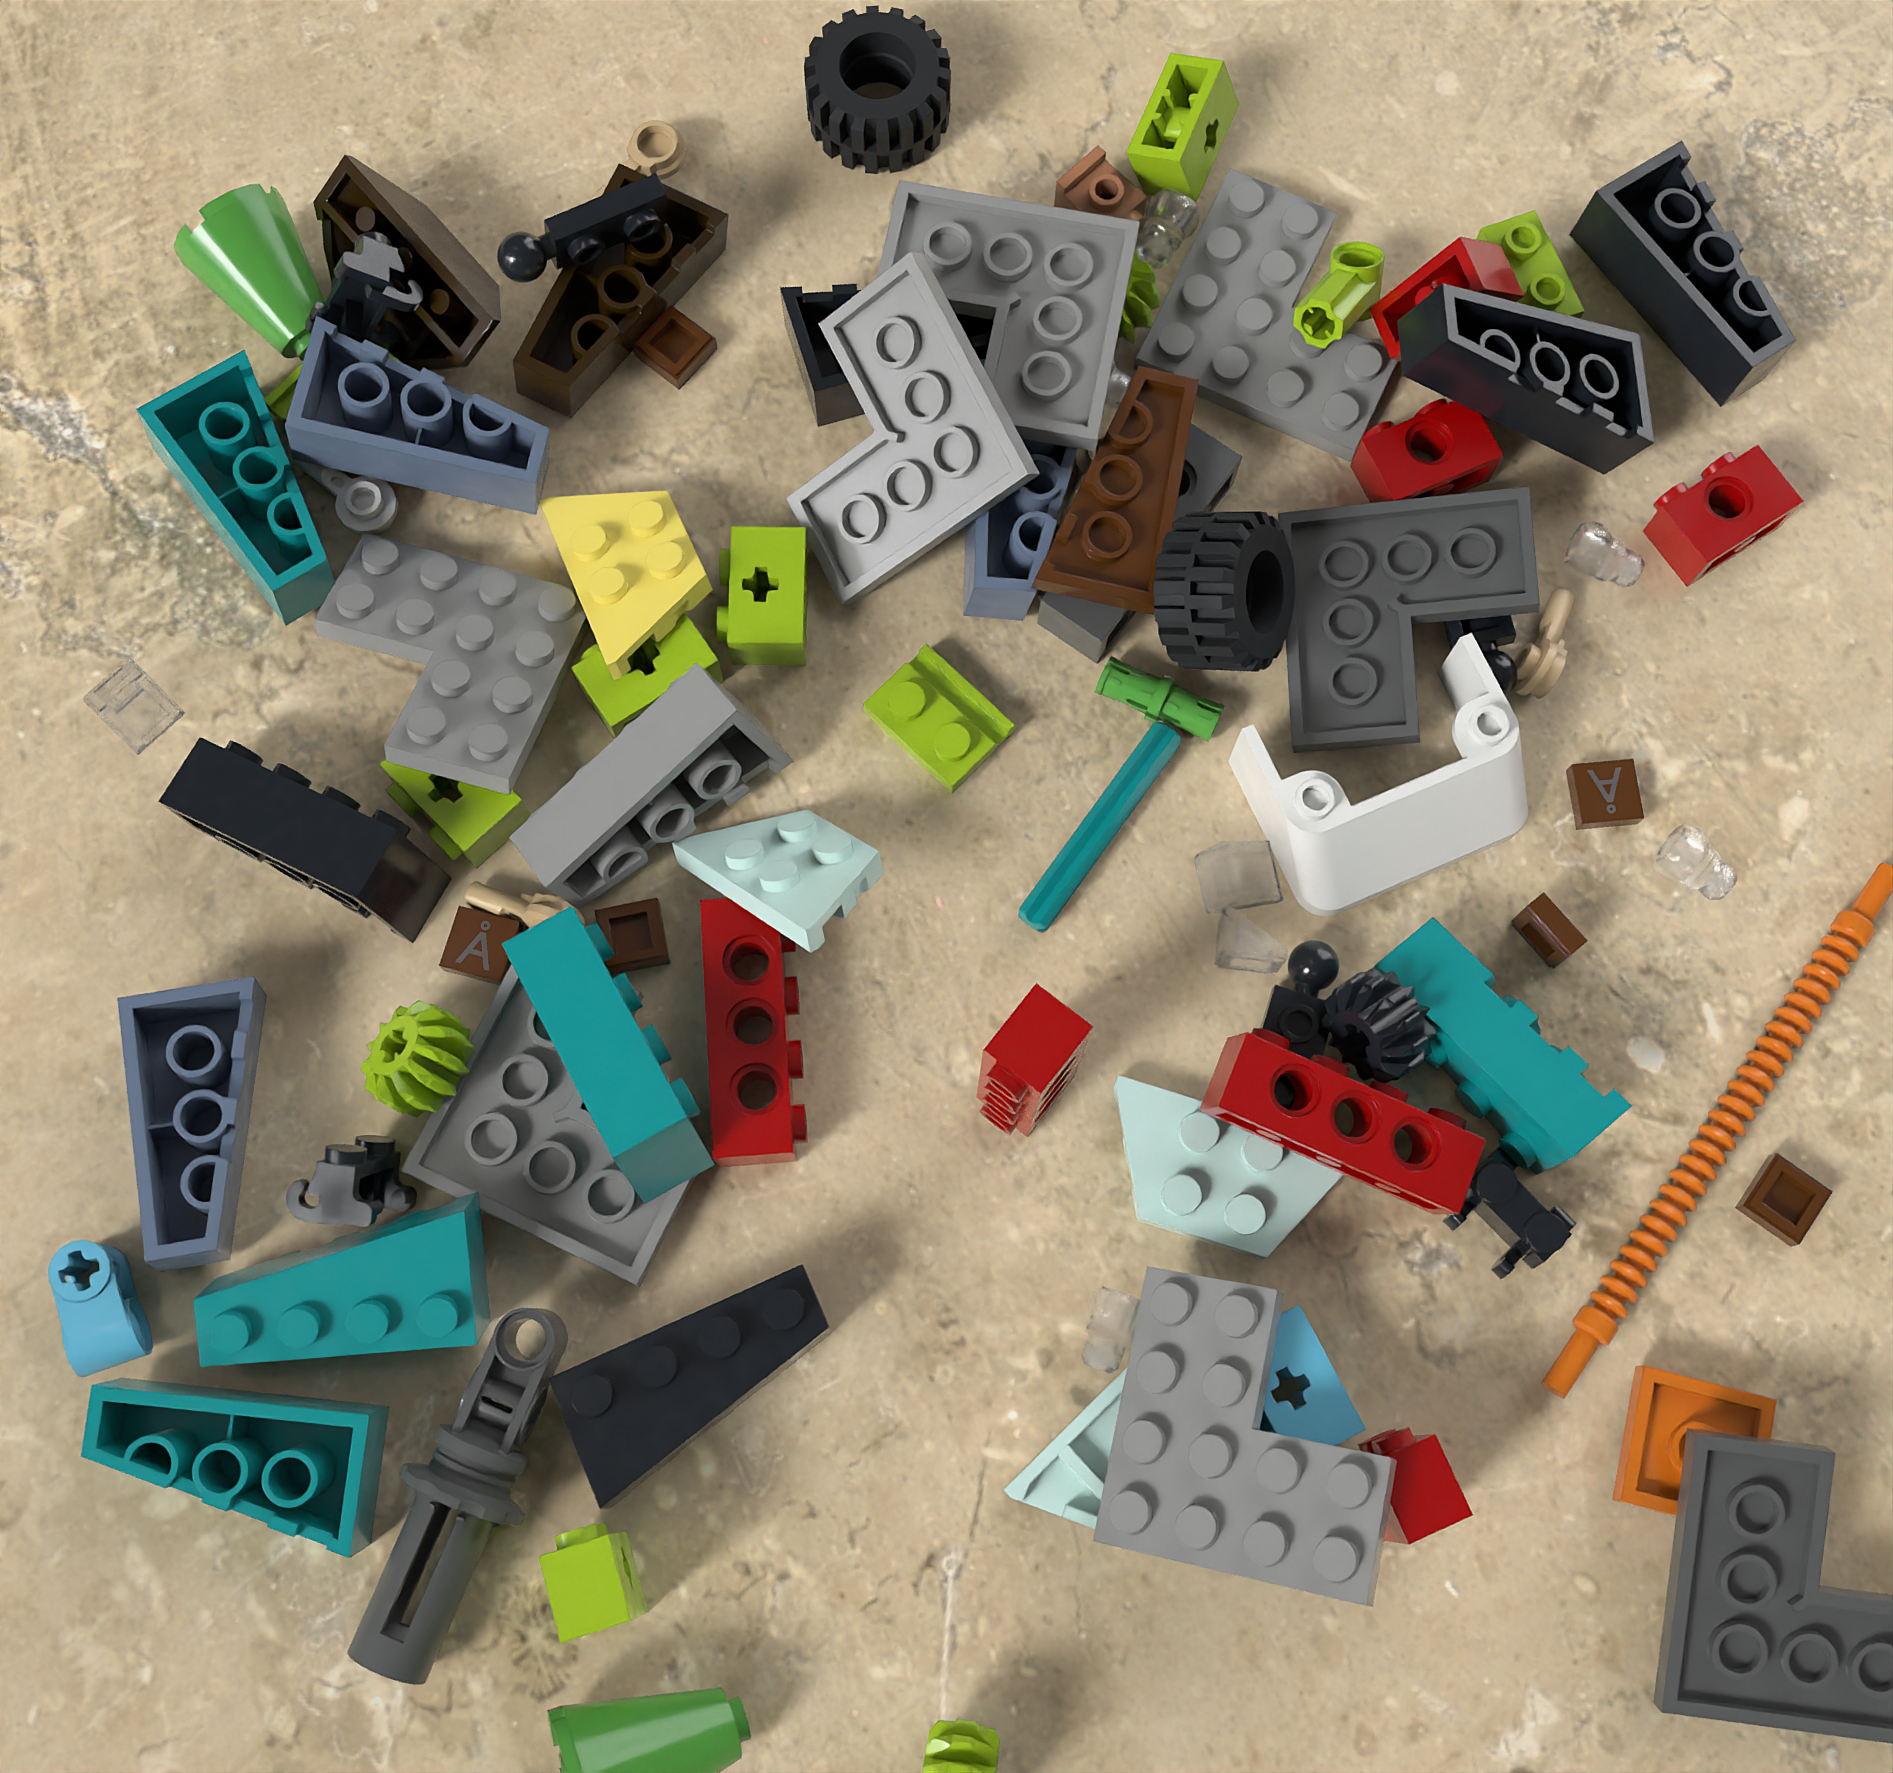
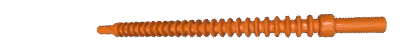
[1541,863,1893,1399]

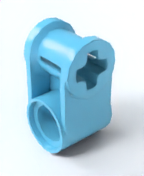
[48,1240,153,1378]

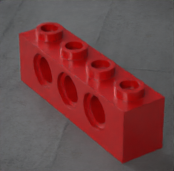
[700,898,808,1167]
[976,983,1094,1137]
[1199,1028,1486,1215]

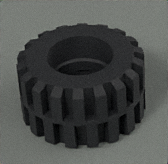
[804,5,951,174]
[1153,511,1295,672]

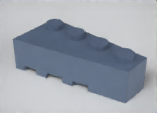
[285,316,550,515]
[963,359,1078,621]
[117,976,267,1272]

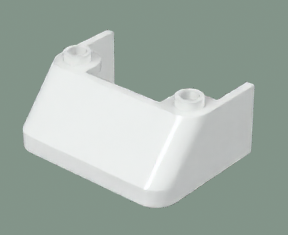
[1228,633,1528,916]

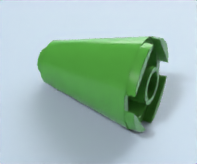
[173,184,325,361]
[547,1687,751,1773]

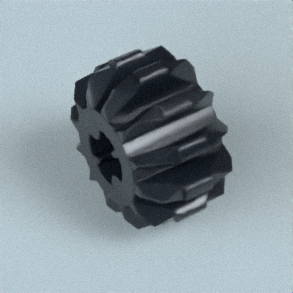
[1321,968,1437,1084]

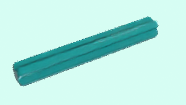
[1018,722,1181,933]

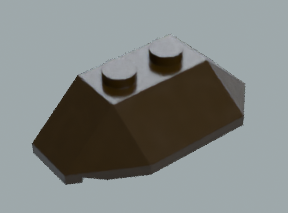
[313,155,501,371]

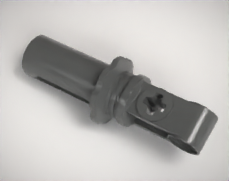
[347,1308,568,1685]

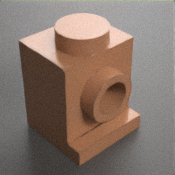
[1054,145,1147,235]

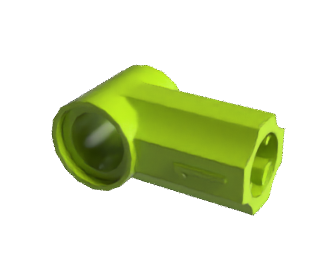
[1293,241,1385,349]

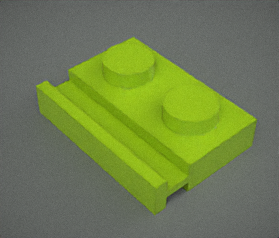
[863,643,1015,794]

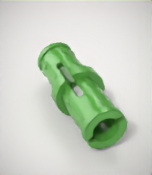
[1095,656,1225,742]

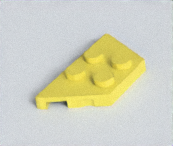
[539,490,713,680]

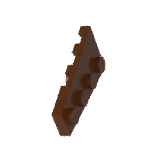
[1031,366,1199,615]

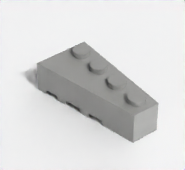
[509,663,794,909]

